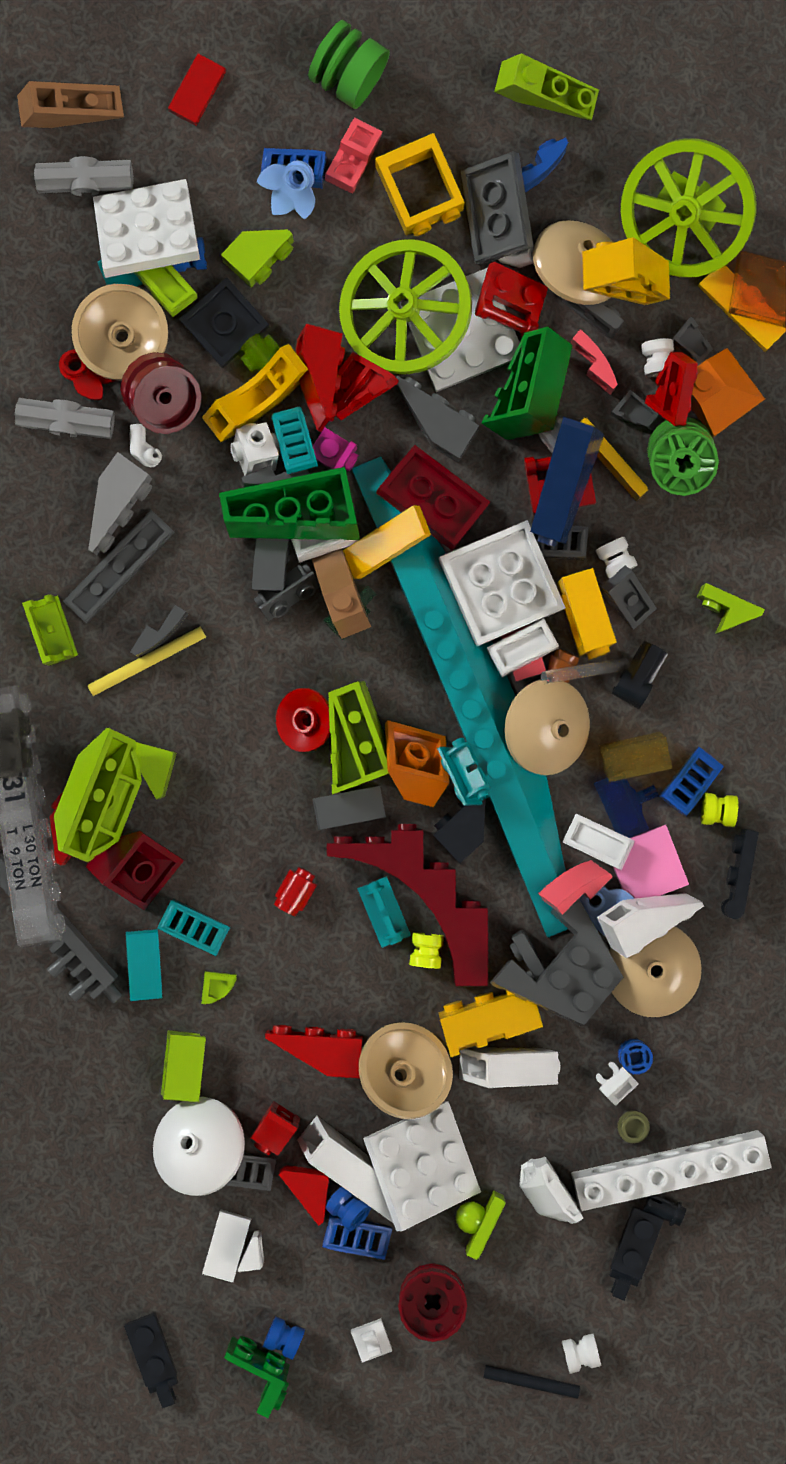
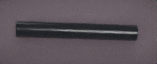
[483,1365,580,1399]

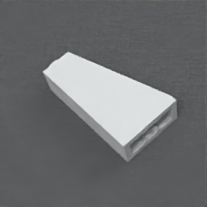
[297,1115,393,1223]

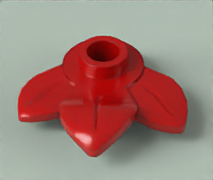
[59,349,115,400]

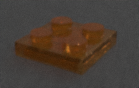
[729,251,786,328]

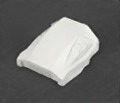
[520,1157,583,1224]

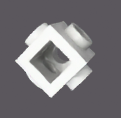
[231,422,279,476]

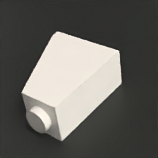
[459,1047,560,1088]

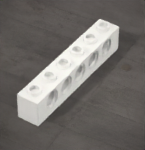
[571,1130,772,1211]

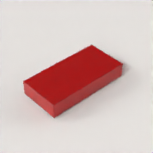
[168,54,226,126]

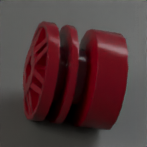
[398,1263,467,1342]

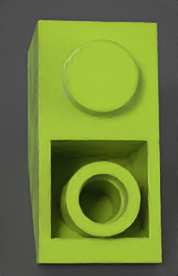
[221,229,294,288]

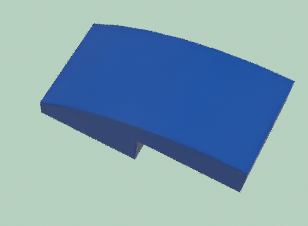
[522,137,568,192]

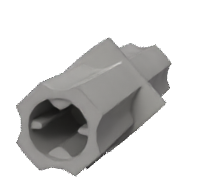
[34,156,134,196]
[15,398,115,439]

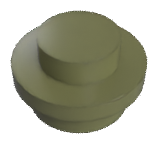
[617,1110,650,1143]

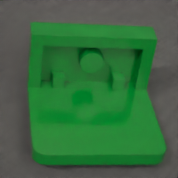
[224,1336,290,1418]

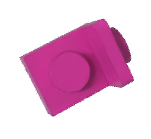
[313,427,359,471]

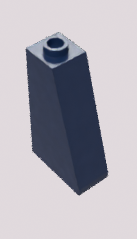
[530,417,605,547]

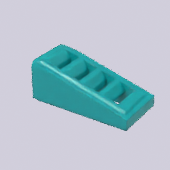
[271,407,318,474]
[157,899,230,956]

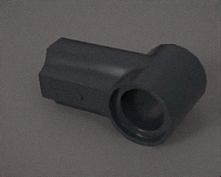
[611,641,668,709]

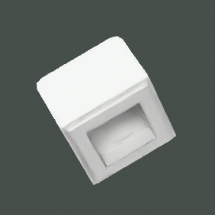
[238,1230,264,1272]

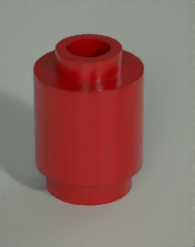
[274,867,318,917]

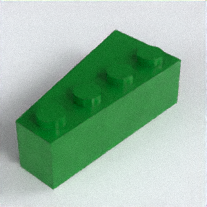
[219,467,360,540]

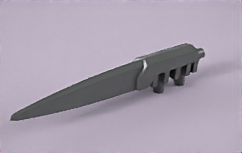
[0,853,123,1004]

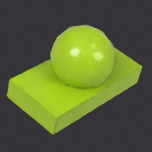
[133,265,198,317]
[455,1190,506,1260]

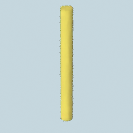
[88,626,206,696]

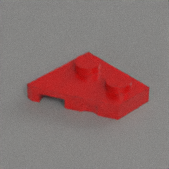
[333,352,399,420]
[645,352,698,426]

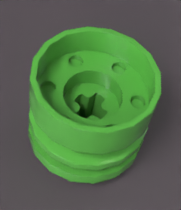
[308,20,390,109]
[647,417,719,496]

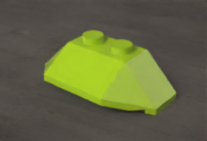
[54,728,142,862]

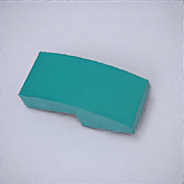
[126,929,162,1001]

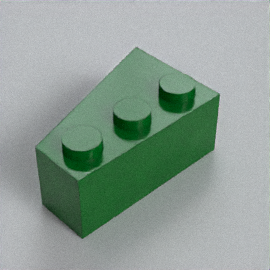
[481,327,573,440]

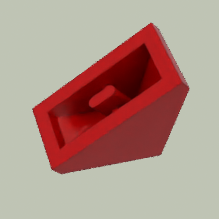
[279,1165,329,1226]

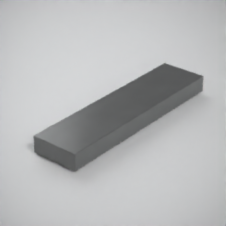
[63,510,175,624]

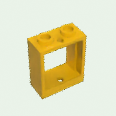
[375,133,465,236]
[556,568,617,660]

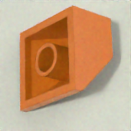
[691,348,765,437]
[385,720,450,807]

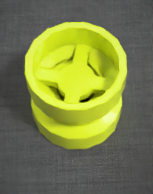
[701,793,738,827]
[409,932,444,969]

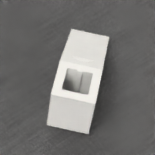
[597,893,704,958]

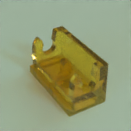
[598,732,672,782]

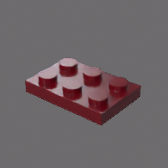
[376,445,490,551]

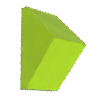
[135,742,177,799]

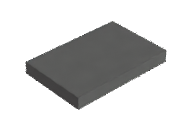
[461,151,534,265]

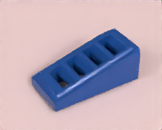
[261,148,327,189]
[659,747,724,816]
[322,1214,393,1260]

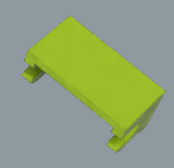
[22,595,78,666]
[161,1030,206,1102]

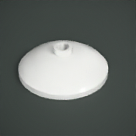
[153,1097,245,1196]

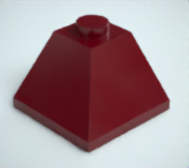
[85,831,184,910]

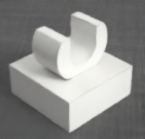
[596,1062,639,1106]
[351,1318,392,1362]

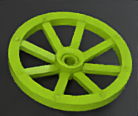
[621,139,757,277]
[339,239,472,374]

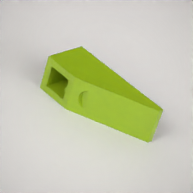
[494,53,599,120]

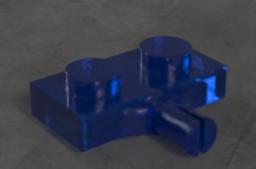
[594,770,659,838]

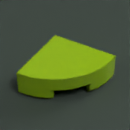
[201,971,237,1004]

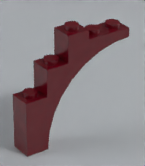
[327,824,488,986]

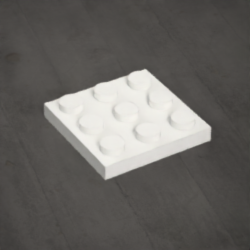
[93,179,200,278]
[401,268,519,392]
[439,520,566,647]
[363,1101,481,1231]

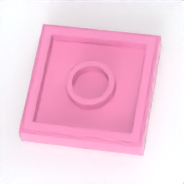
[613,825,689,899]

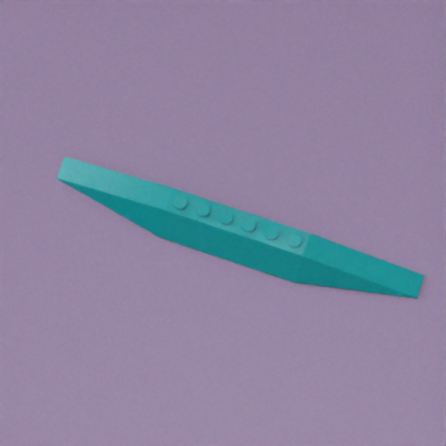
[352,457,568,938]

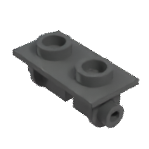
[254,564,320,621]

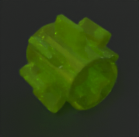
[241,333,280,373]

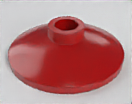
[276,688,330,752]

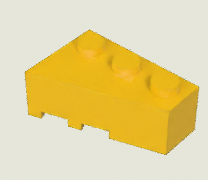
[582,237,670,305]
[438,990,543,1057]

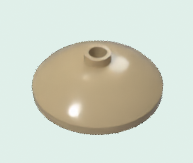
[533,220,613,305]
[72,284,168,381]
[505,679,590,775]
[609,926,701,1017]
[359,1022,453,1119]

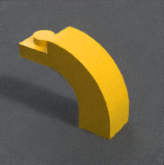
[202,344,308,442]

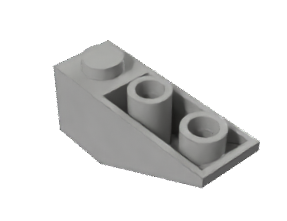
[88,452,152,556]

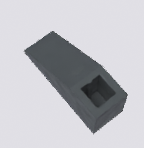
[395,376,479,463]

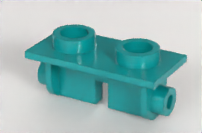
[437,738,491,806]
[357,876,411,947]

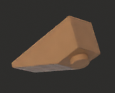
[17,81,124,128]
[312,549,371,639]

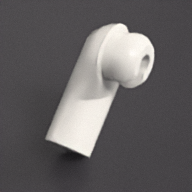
[497,247,534,268]
[130,424,162,467]

